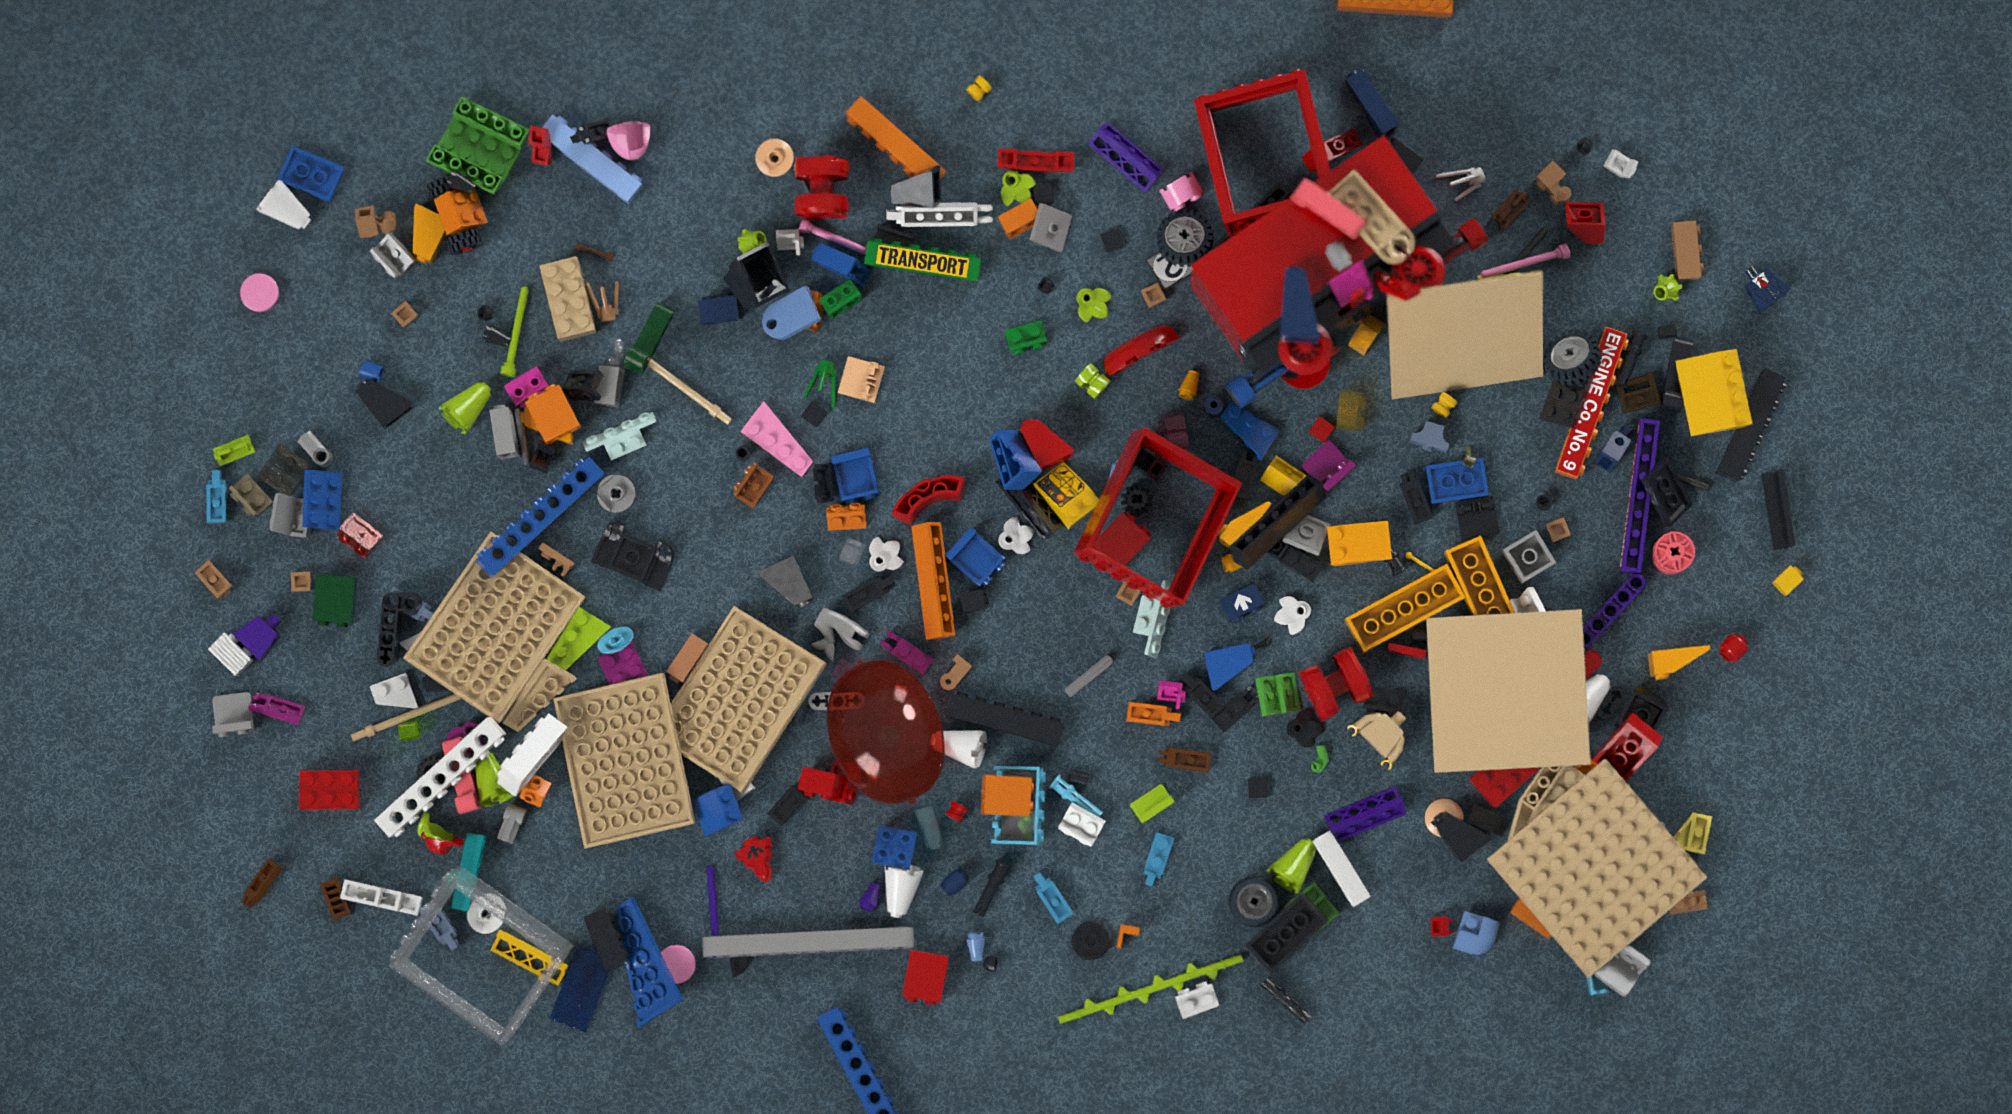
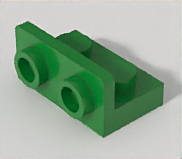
[819,279,863,320]
[1004,320,1047,355]

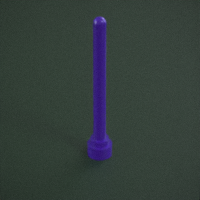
[706,865,723,959]

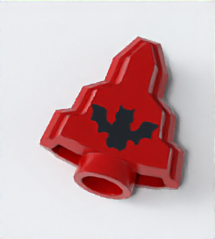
[734,836,773,883]

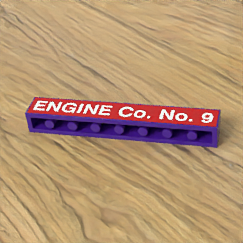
[1619,418,1660,574]

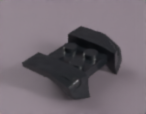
[591,521,675,592]

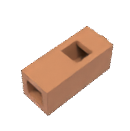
[666,633,709,684]

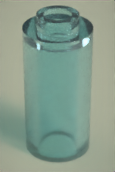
[914,806,944,851]

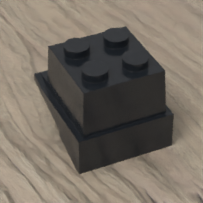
[723,242,790,309]

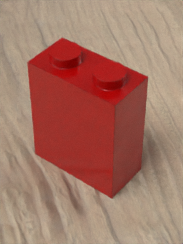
[902,950,949,1006]

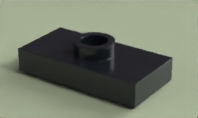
[767,785,807,827]

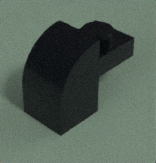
[1133,447,1168,481]

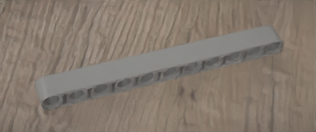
[703,927,914,958]

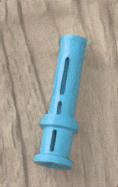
[1048,775,1103,817]

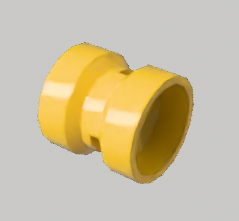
[966,76,992,102]
[1431,392,1458,418]

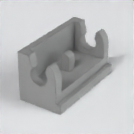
[594,365,625,408]

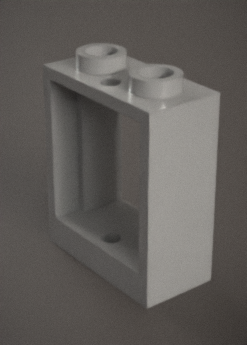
[489,405,520,460]

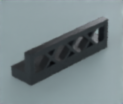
[1761,470,1795,550]
[996,478,1064,541]

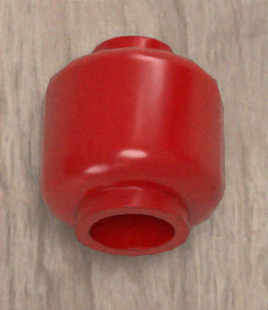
[1719,634,1748,662]

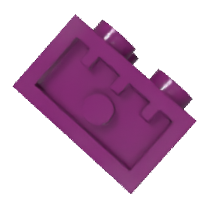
[1301,440,1356,494]

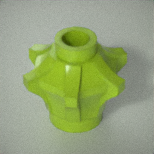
[737,229,766,254]
[1654,274,1682,301]

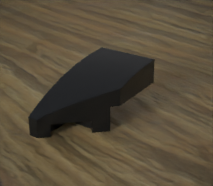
[1390,138,1423,175]

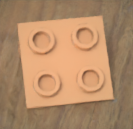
[838,356,885,403]

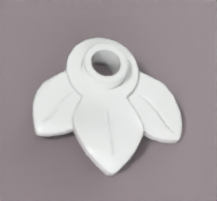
[998,517,1034,554]
[869,537,903,571]
[1274,596,1311,635]

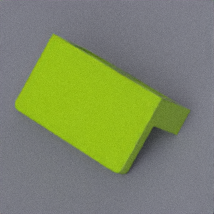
[1130,784,1174,824]

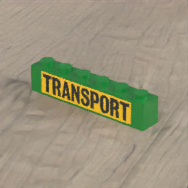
[863,238,981,282]

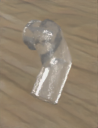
[609,338,624,367]

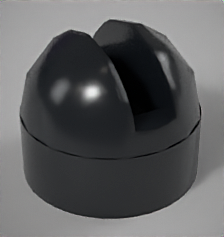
[1576,138,1593,155]
[1038,277,1054,294]
[477,305,494,321]
[1536,494,1551,511]
[983,956,998,972]

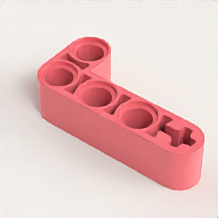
[1290,179,1366,239]
[442,736,483,814]

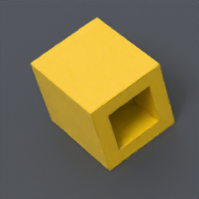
[1771,565,1804,596]

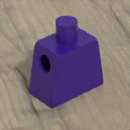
[233,614,281,661]

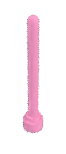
[799,218,866,255]
[1481,243,1570,278]

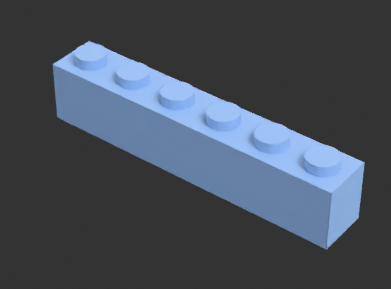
[542,114,643,204]

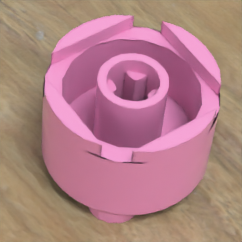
[1159,171,1203,211]

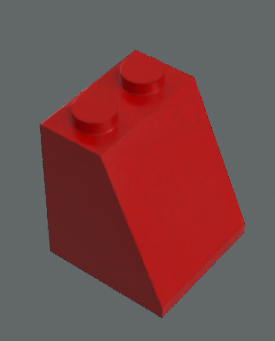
[1020,418,1074,472]
[1093,512,1152,567]

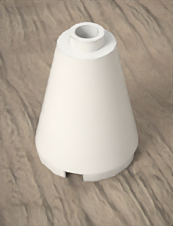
[256,180,311,229]
[1586,674,1610,724]
[931,730,987,769]
[885,865,923,918]

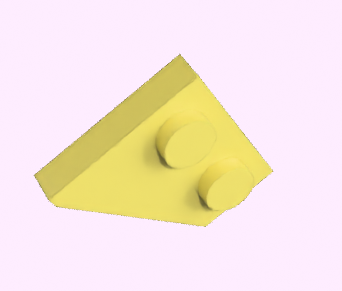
[1673,813,1712,855]

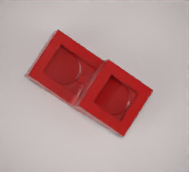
[529,126,552,166]

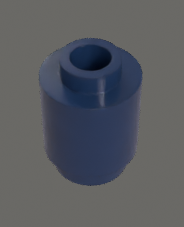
[1204,395,1224,417]
[940,868,969,896]

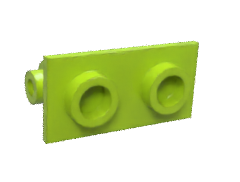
[213,435,255,467]

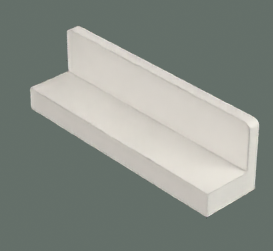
[1313,831,1371,907]

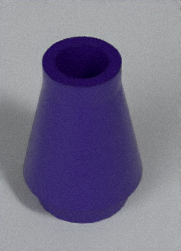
[859,882,881,912]

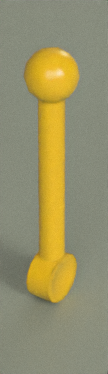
[1405,552,1436,572]

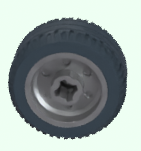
[1228,876,1280,927]

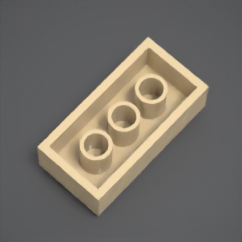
[540,256,597,342]

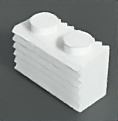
[208,633,254,677]

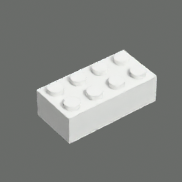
[497,714,567,797]

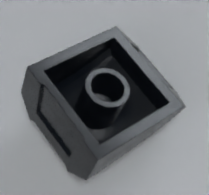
[1614,688,1669,731]

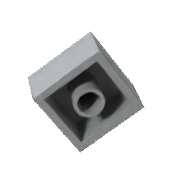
[1501,530,1556,584]

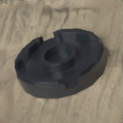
[1071,922,1110,961]

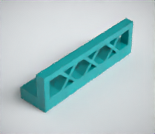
[451,833,487,912]

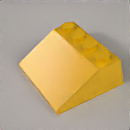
[1675,349,1753,436]

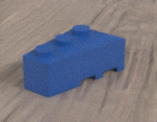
[989,430,1042,490]

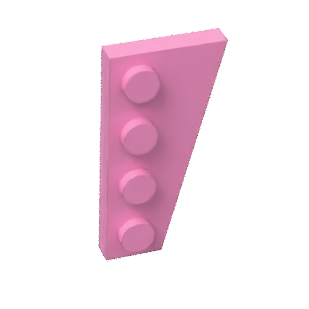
[741,401,813,477]

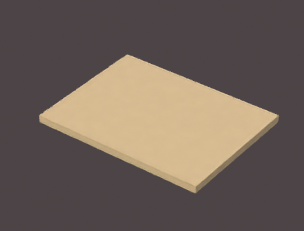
[403,532,585,724]
[671,606,827,794]
[553,673,696,849]

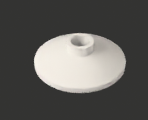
[467,895,505,934]

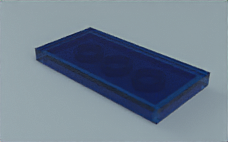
[549,947,609,1033]

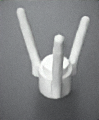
[1436,167,1485,201]

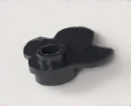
[1286,709,1324,748]

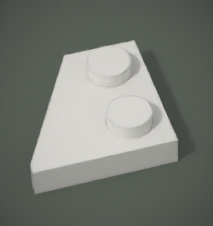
[370,673,419,709]

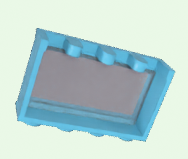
[991,766,1046,845]

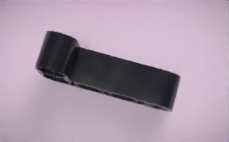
[1660,337,1694,413]
[377,591,422,667]

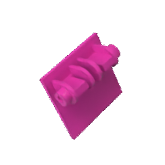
[1329,260,1374,308]

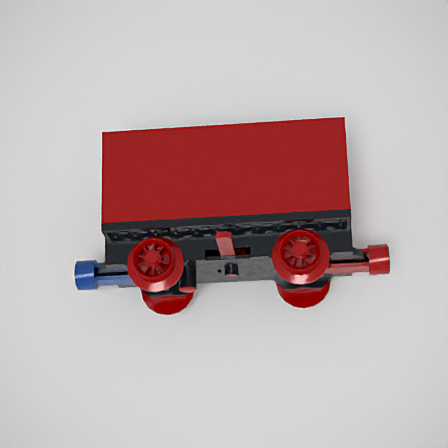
[1191,136,1489,408]

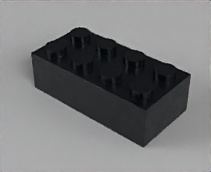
[1245,891,1330,974]

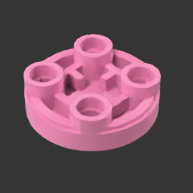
[240,273,279,312]
[661,945,696,984]

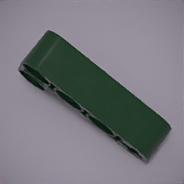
[624,302,675,375]

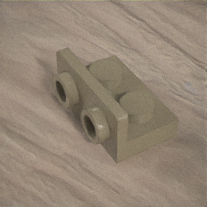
[229,474,273,518]

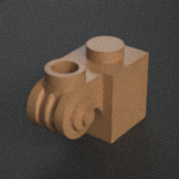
[1535,161,1571,205]
[355,206,396,238]

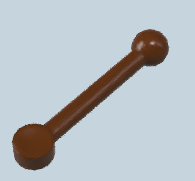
[575,243,614,261]

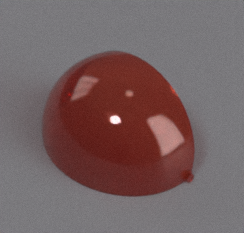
[827,658,945,805]

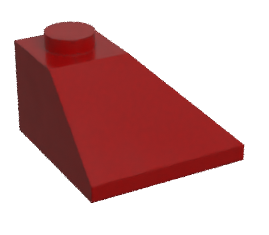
[1565,202,1605,244]

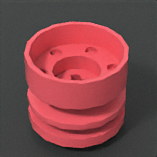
[1651,532,1695,575]

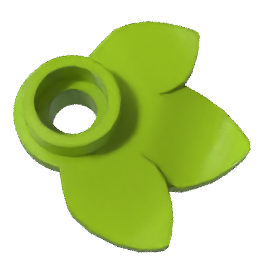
[1001,171,1036,206]
[1076,288,1112,322]

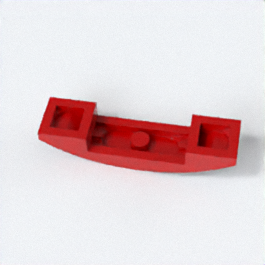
[997,148,1074,173]

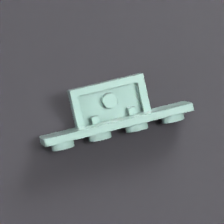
[583,412,656,460]
[1133,580,1171,658]

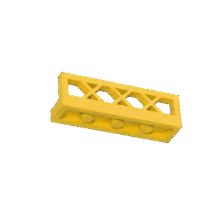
[490,929,569,986]

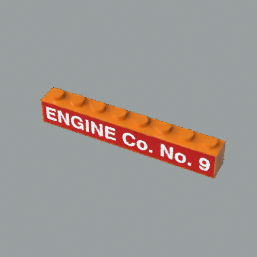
[1554,327,1629,480]

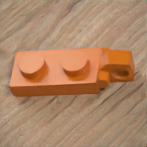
[1126,702,1181,726]

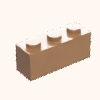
[1671,221,1704,282]

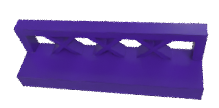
[1088,122,1165,193]
[1324,786,1407,842]

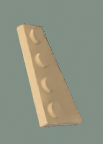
[501,658,577,732]

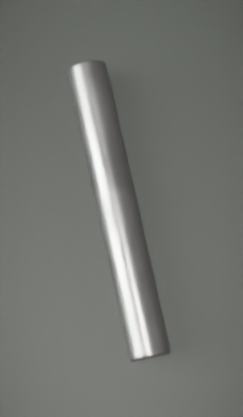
[514,408,531,466]

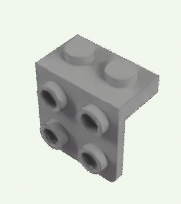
[270,493,312,539]
[212,692,255,737]
[1595,944,1651,996]

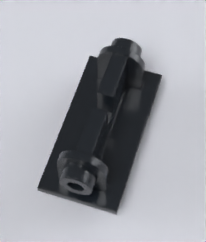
[812,463,834,504]

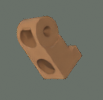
[940,654,972,691]

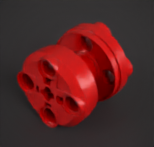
[794,155,850,220]
[1298,647,1374,721]

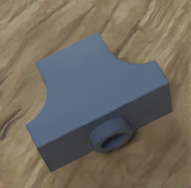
[1409,421,1449,453]

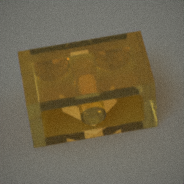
[1335,390,1366,433]

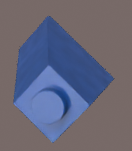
[811,243,871,287]
[1204,643,1256,692]

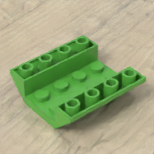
[426,96,529,194]

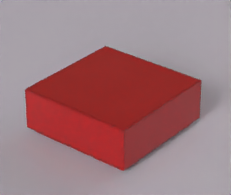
[1308,416,1335,443]

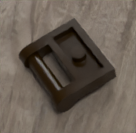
[1614,372,1661,414]

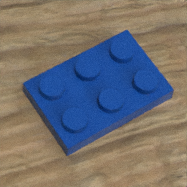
[277,146,345,203]
[1426,458,1489,504]
[302,470,342,530]

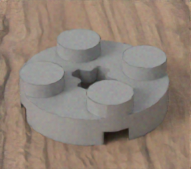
[597,475,636,513]

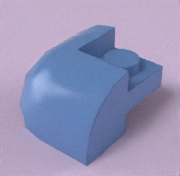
[1452,911,1501,955]

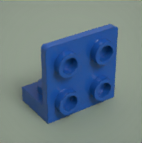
[872,825,917,870]

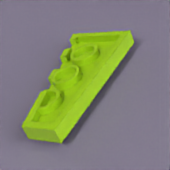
[546,607,612,671]

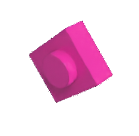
[1157,681,1185,709]

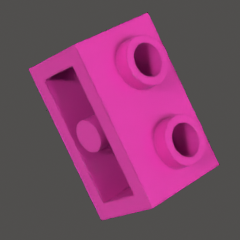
[504,366,549,408]

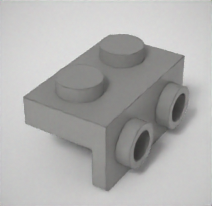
[370,233,416,278]

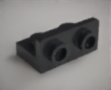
[875,223,915,247]
[562,371,604,401]
[1362,686,1405,717]

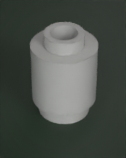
[1325,241,1352,272]

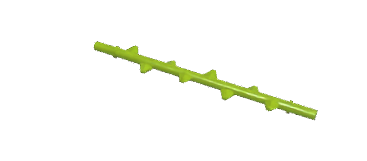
[1058,954,1243,1024]

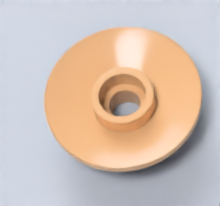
[756,139,794,177]
[1425,799,1463,837]

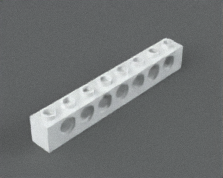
[374,717,506,838]

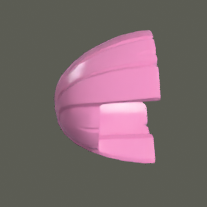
[607,122,650,160]

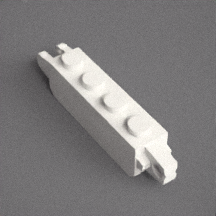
[886,203,993,227]

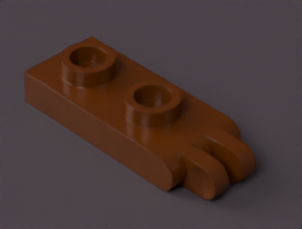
[1158,747,1211,773]
[241,858,283,908]

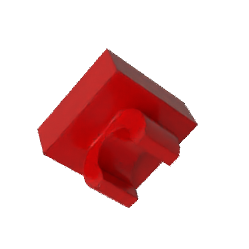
[1431,917,1453,937]

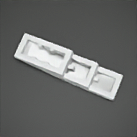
[340,880,424,916]

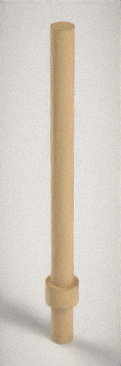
[648,359,733,425]
[351,694,461,742]

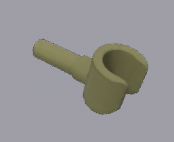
[1463,446,1477,468]

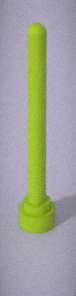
[500,286,528,377]

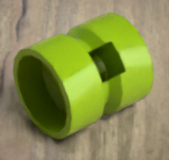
[1075,363,1111,399]

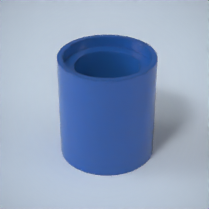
[359,360,384,383]

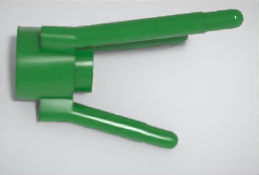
[804,360,837,409]

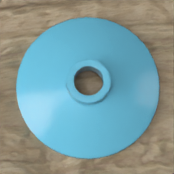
[597,627,634,654]

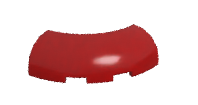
[1104,325,1179,377]
[891,475,965,525]

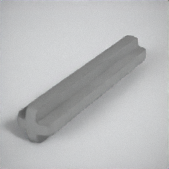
[1065,655,1113,697]

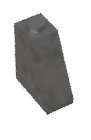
[759,556,813,608]

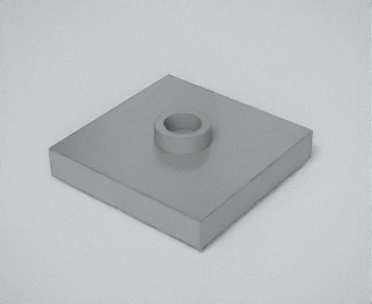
[1029,203,1072,252]
[1283,515,1331,556]

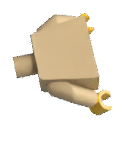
[1347,711,1406,770]

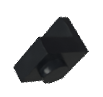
[529,440,557,474]

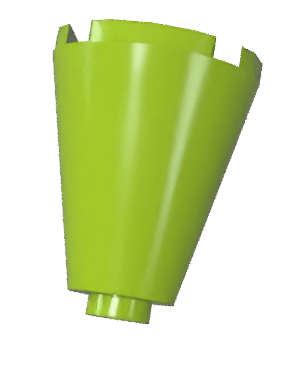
[439,382,491,434]
[475,753,514,807]
[1267,839,1317,893]

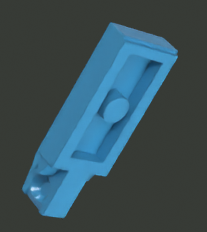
[206,470,227,523]
[1143,832,1175,887]
[1033,872,1074,924]

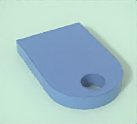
[762,286,821,340]

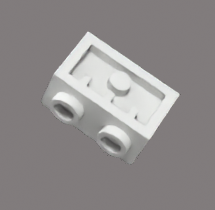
[1510,587,1545,613]
[1058,802,1106,847]
[1175,981,1219,1019]

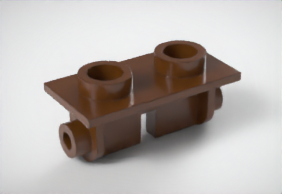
[1491,189,1530,230]

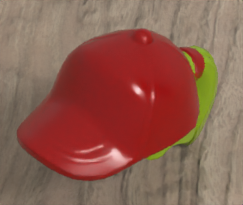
[417,810,464,855]

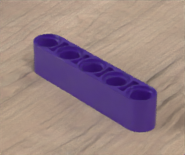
[1583,574,1645,649]

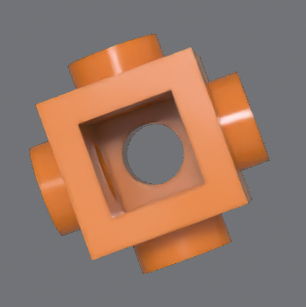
[519,775,552,808]

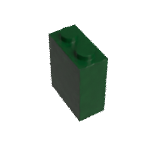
[312,574,357,628]

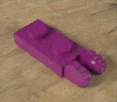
[879,631,934,675]
[248,693,305,725]

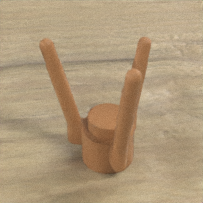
[585,281,619,322]

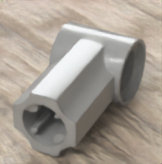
[298,431,333,467]
[497,803,527,844]

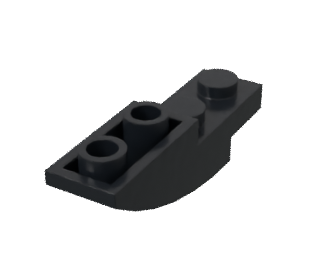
[1267,539,1323,583]

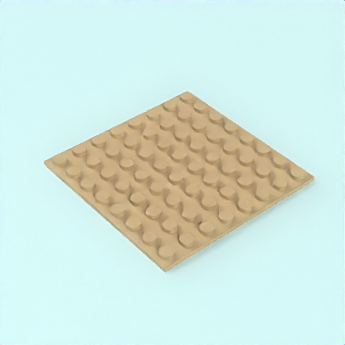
[1387,271,1543,399]
[1426,609,1590,773]
[1487,759,1707,978]

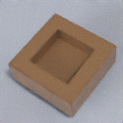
[1141,282,1166,309]
[391,301,419,328]
[1545,517,1571,543]
[291,572,312,592]
[1115,582,1141,606]

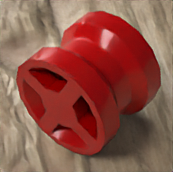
[945,801,969,823]

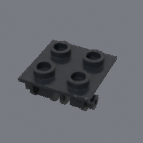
[1455,496,1500,540]

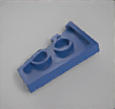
[1220,401,1280,462]

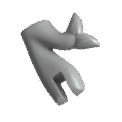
[811,608,870,661]

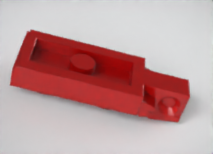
[1373,271,1421,301]

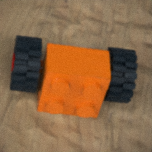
[426,175,488,256]

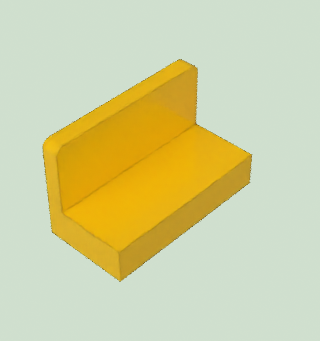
[1260,456,1307,496]

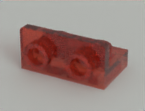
[337,513,383,558]

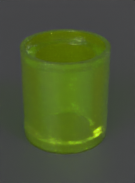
[398,721,420,742]

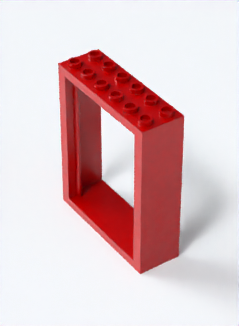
[1194,69,1331,237]
[1073,427,1242,609]

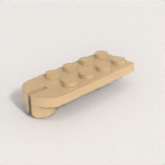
[1328,170,1415,264]

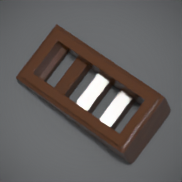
[320,878,352,921]

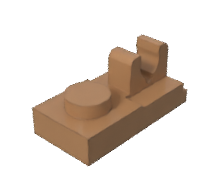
[538,542,576,577]
[195,560,233,600]
[1669,890,1708,915]

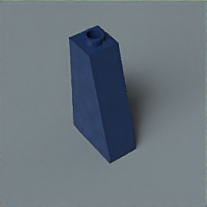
[1345,70,1399,138]
[1280,266,1320,344]

